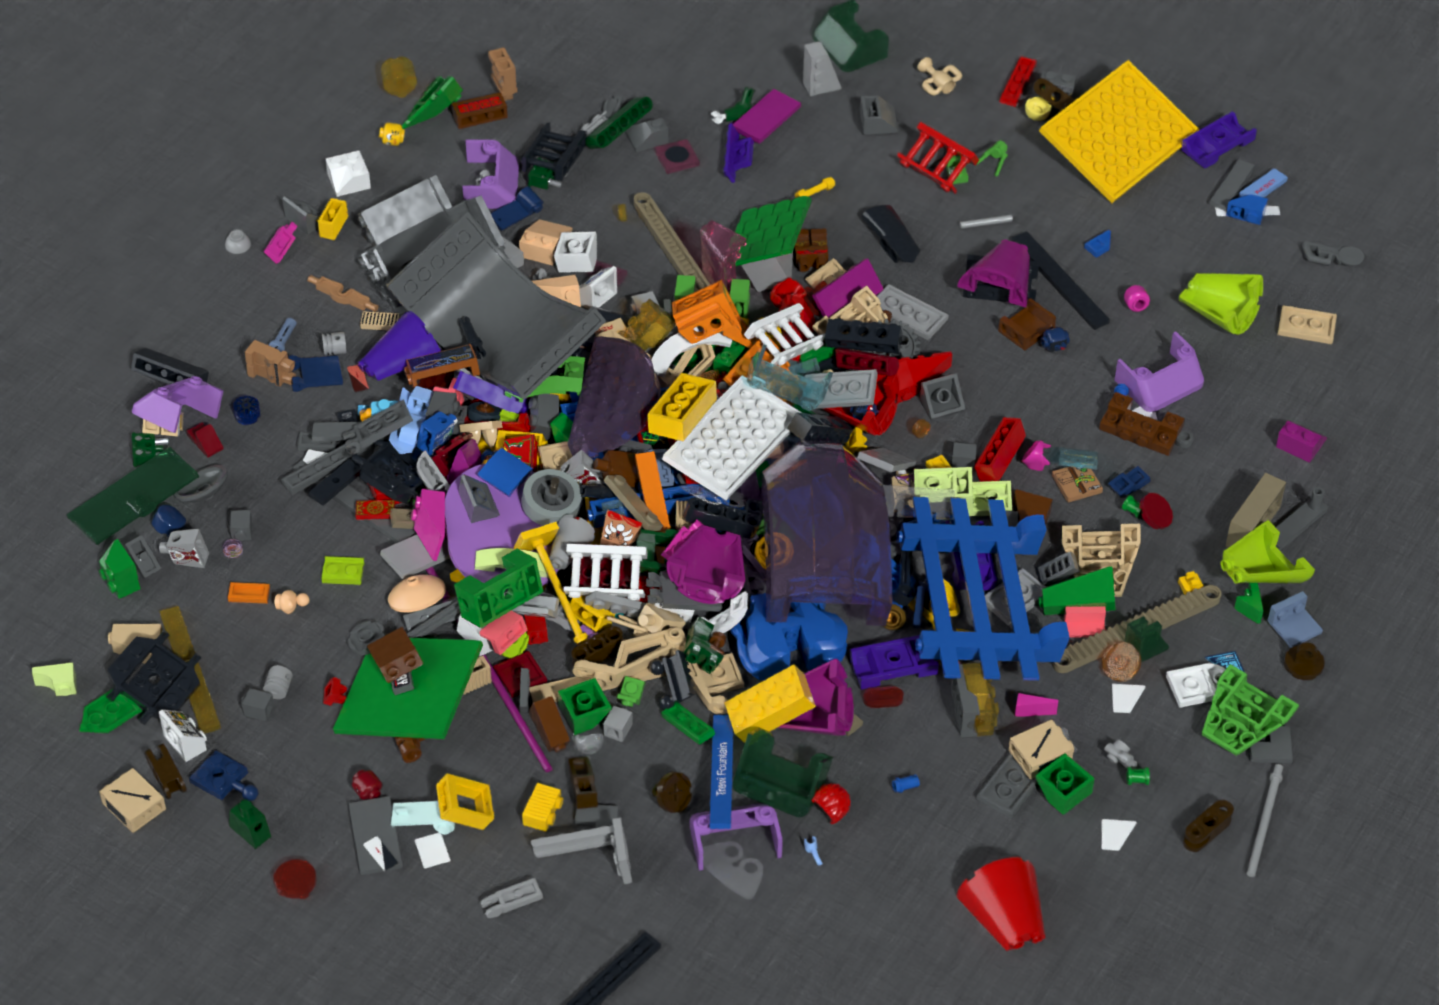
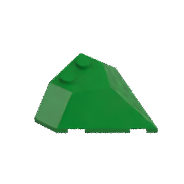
[401,76,463,129]

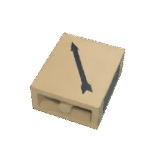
[1009,720,1074,780]
[99,768,166,833]

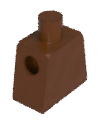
[593,450,640,487]

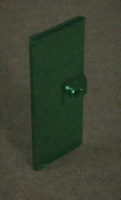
[67,446,199,545]

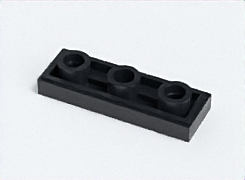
[309,459,361,506]

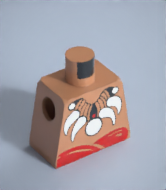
[600,510,643,560]

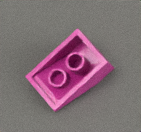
[411,489,445,561]

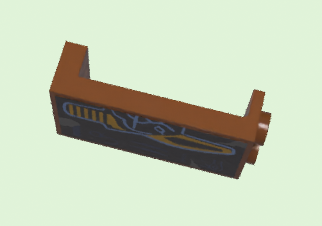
[404,344,480,388]

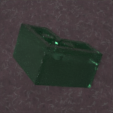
[1123,616,1169,665]

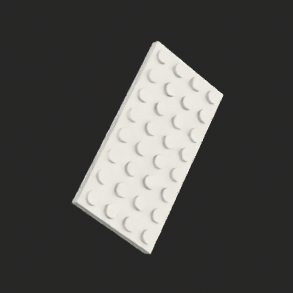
[662,375,802,500]

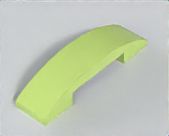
[475,548,549,578]

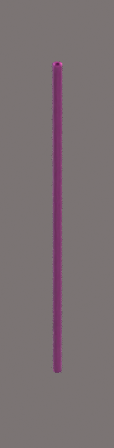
[425,566,552,773]

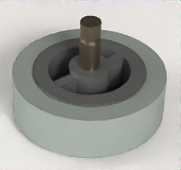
[521,469,582,526]

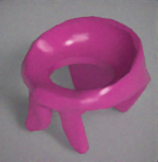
[1022,440,1051,471]

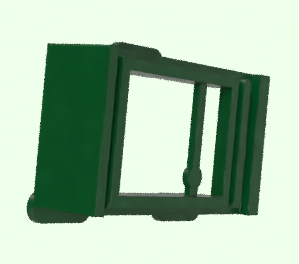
[636,529,678,575]

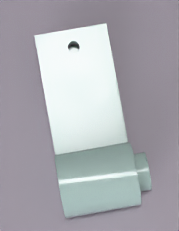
[391,801,455,834]

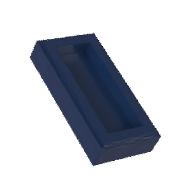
[913,586,926,629]

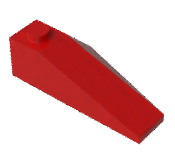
[779,294,815,362]
[895,351,952,403]

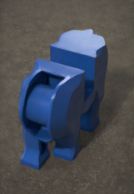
[730,585,848,681]

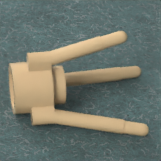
[607,614,650,641]

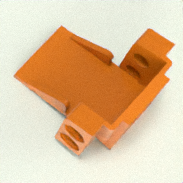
[672,280,759,348]

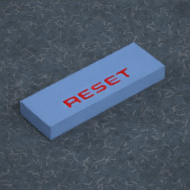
[1239,168,1288,198]

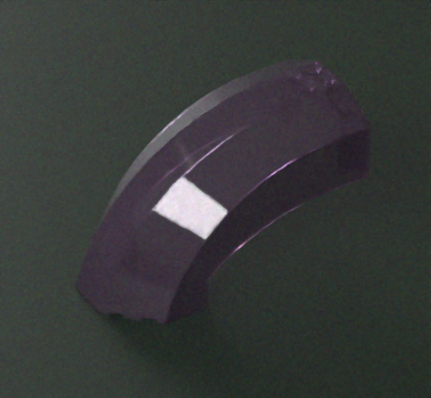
[758,440,892,626]

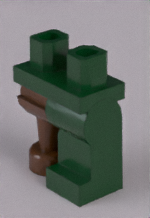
[683,617,726,674]

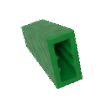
[1039,566,1116,615]

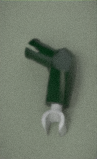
[711,87,755,124]

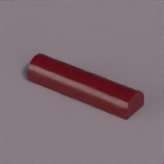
[836,348,899,376]

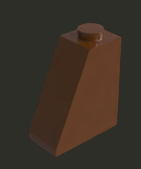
[1013,489,1053,525]
[528,696,570,753]

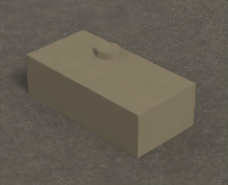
[1225,473,1286,548]

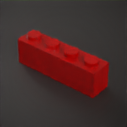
[975,417,1026,482]

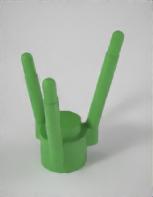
[976,140,1008,176]

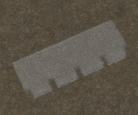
[877,485,955,520]

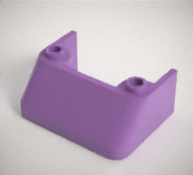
[463,140,519,209]
[1115,332,1204,412]
[132,376,224,433]
[690,803,782,870]

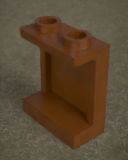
[998,298,1056,351]
[367,627,423,683]

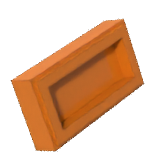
[228,582,270,603]

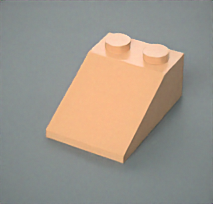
[519,219,572,265]
[532,275,581,307]

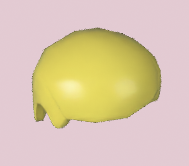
[1025,97,1051,121]

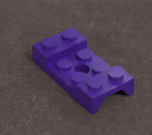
[1181,111,1257,169]
[945,520,997,590]
[850,635,939,690]

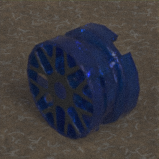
[233,396,261,425]

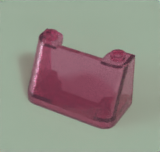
[700,220,746,294]

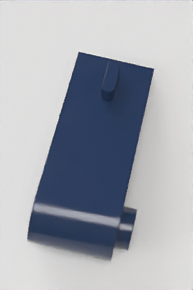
[491,186,543,231]

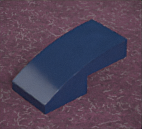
[1108,466,1151,497]

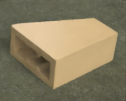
[108,624,162,664]

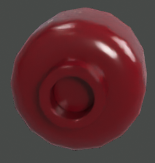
[351,769,383,800]

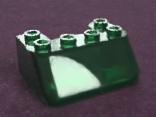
[813,0,889,72]
[733,728,833,817]

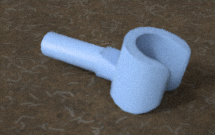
[804,836,822,866]

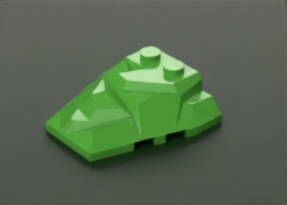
[1202,664,1299,756]

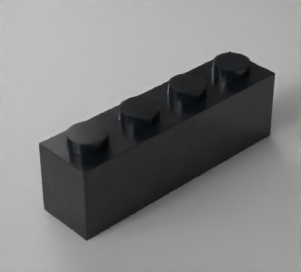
[131,348,209,384]

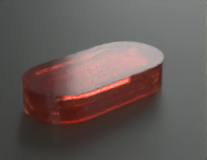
[863,687,904,708]

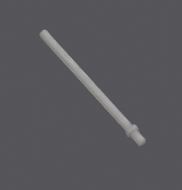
[1247,764,1283,877]

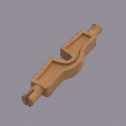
[308,275,379,312]

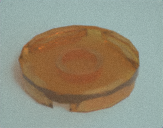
[1102,642,1141,682]

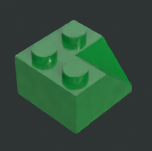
[99,539,140,599]
[558,678,612,735]
[1036,753,1095,815]

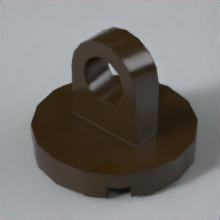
[1284,643,1325,680]
[652,771,692,813]

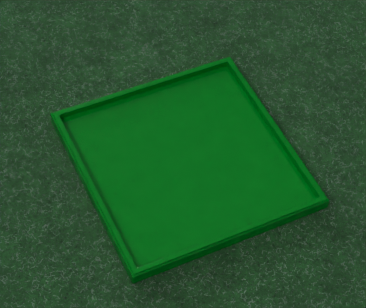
[333,638,483,739]

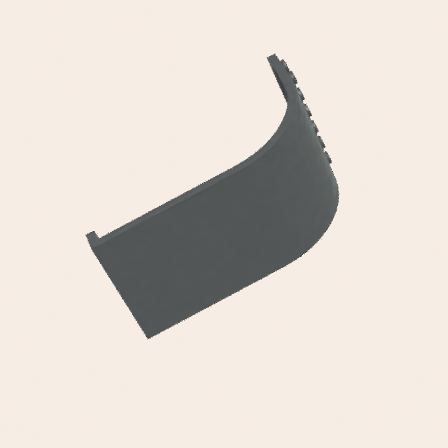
[386,211,606,400]

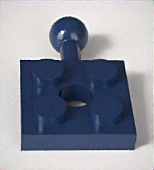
[189,751,259,801]

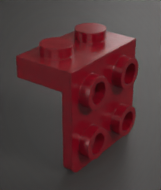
[432,433,473,477]

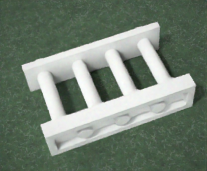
[744,303,825,368]
[564,544,648,601]

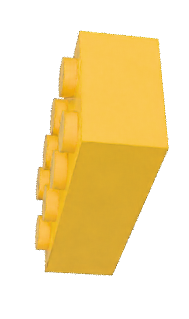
[648,373,717,441]
[725,665,816,744]

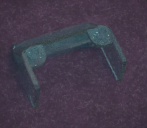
[747,344,833,411]

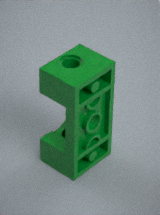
[671,332,747,379]
[454,549,543,628]

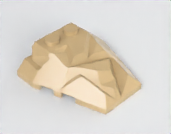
[812,286,890,356]
[1062,524,1141,597]

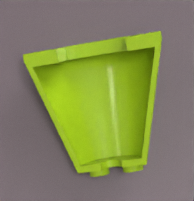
[1179,273,1263,335]
[1220,520,1315,584]

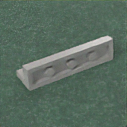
[504,592,560,619]

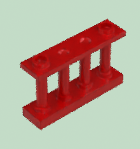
[897,122,979,194]

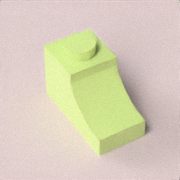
[32,662,77,696]

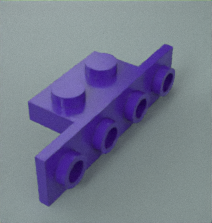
[723,123,754,183]

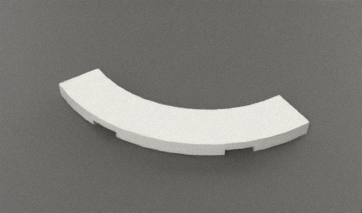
[647,326,732,377]

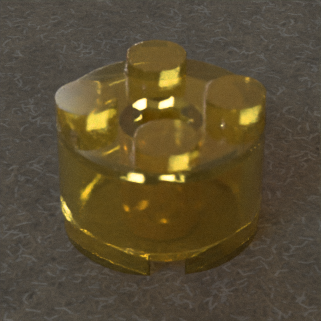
[381,56,417,98]

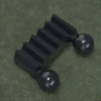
[649,650,697,710]

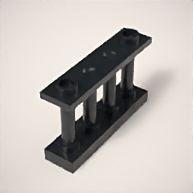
[521,122,587,181]
[963,254,1039,302]

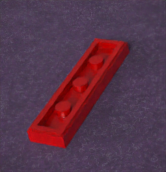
[999,56,1037,107]

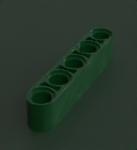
[586,96,653,149]

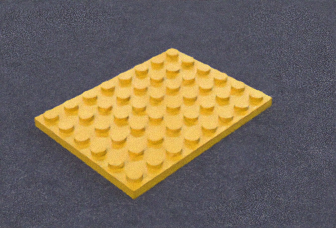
[1039,60,1200,203]

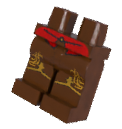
[793,228,828,272]

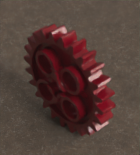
[571,556,632,596]

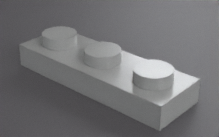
[585,591,647,618]

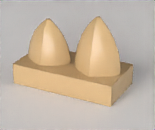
[460,420,503,448]

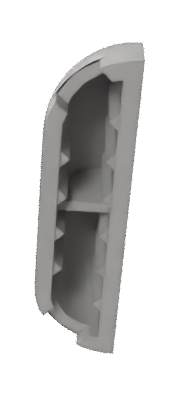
[416,450,450,498]

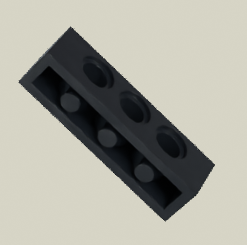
[825,318,903,354]
[788,412,853,445]

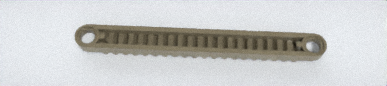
[634,192,711,292]
[1053,585,1221,673]

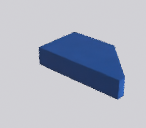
[1084,230,1111,258]

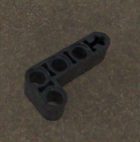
[683,497,763,539]

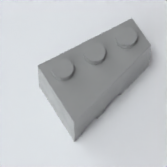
[803,41,842,96]

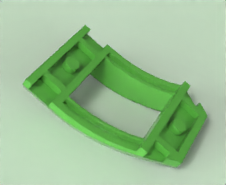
[505,356,585,402]

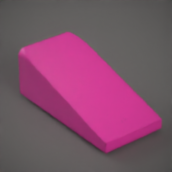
[1015,693,1059,717]

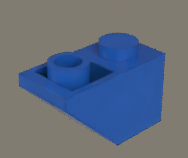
[1226,194,1268,225]

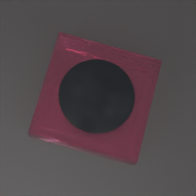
[655,139,700,174]

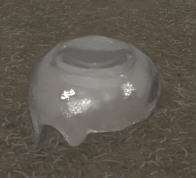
[572,733,604,755]

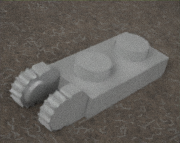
[480,878,543,918]

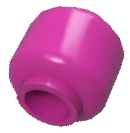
[1124,285,1150,312]

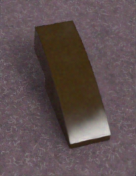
[568,757,598,809]

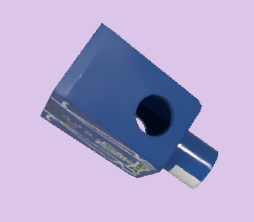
[417,412,458,457]

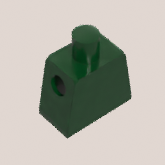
[229,799,271,849]

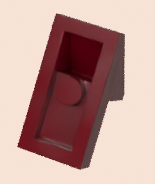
[187,422,224,458]

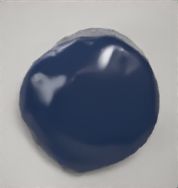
[152,505,186,537]

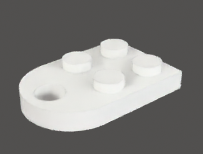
[1166,664,1226,708]

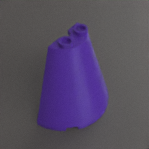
[358,311,441,381]

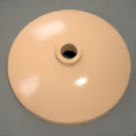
[388,575,446,612]

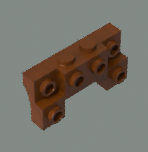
[1099,392,1185,456]

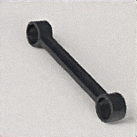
[893,515,916,606]

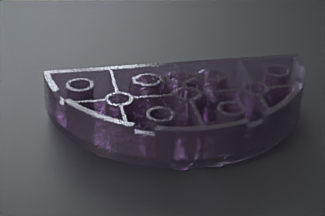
[568,336,661,458]

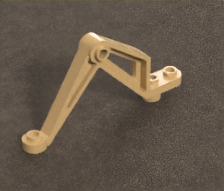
[596,319,718,388]
[573,627,728,715]

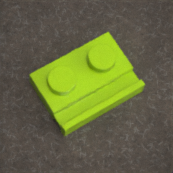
[321,556,365,585]

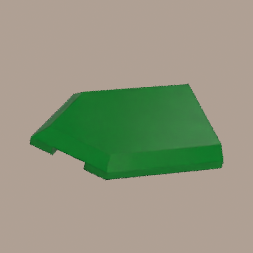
[79,688,142,733]

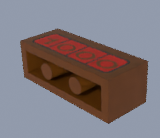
[452,92,508,129]

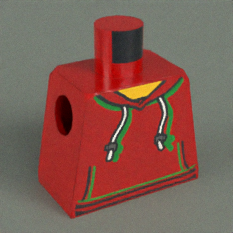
[493,434,538,473]

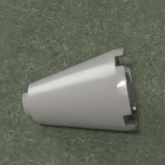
[549,515,595,570]

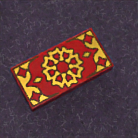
[356,500,395,520]

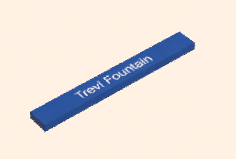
[710,715,734,829]

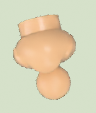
[275,590,310,614]

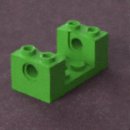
[675,275,750,323]

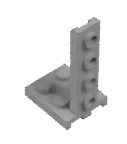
[531,818,633,884]

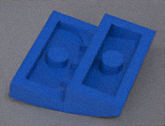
[477,448,533,497]

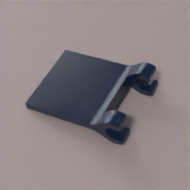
[288,355,343,392]

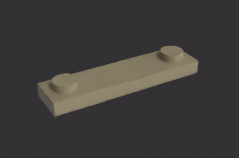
[604,475,663,531]

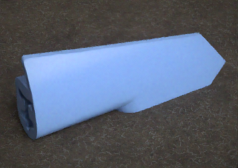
[389,386,434,454]

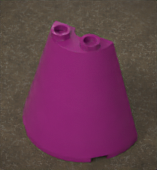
[957,239,1030,307]
[667,525,745,604]
[777,659,854,736]

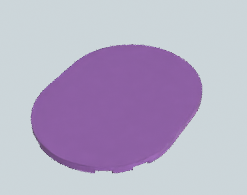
[445,464,559,593]

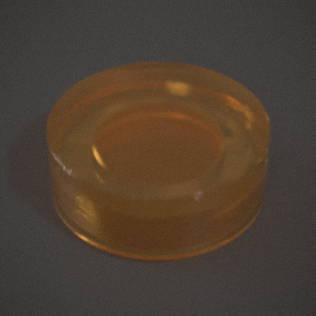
[912,419,931,438]

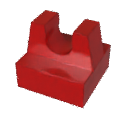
[323,677,347,706]

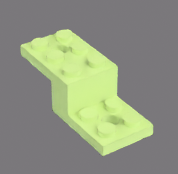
[914,467,1012,516]

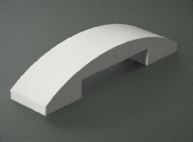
[688,592,748,639]

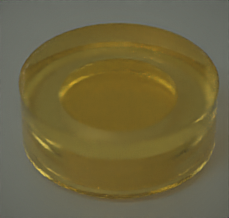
[618,204,628,222]

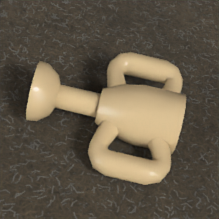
[918,57,962,96]

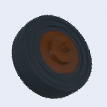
[468,402,502,422]

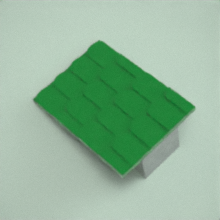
[722,196,812,292]

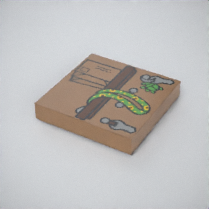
[1052,462,1103,503]

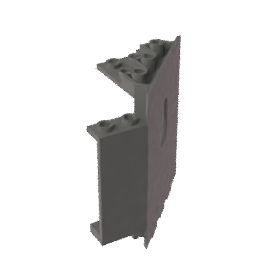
[356,175,511,319]

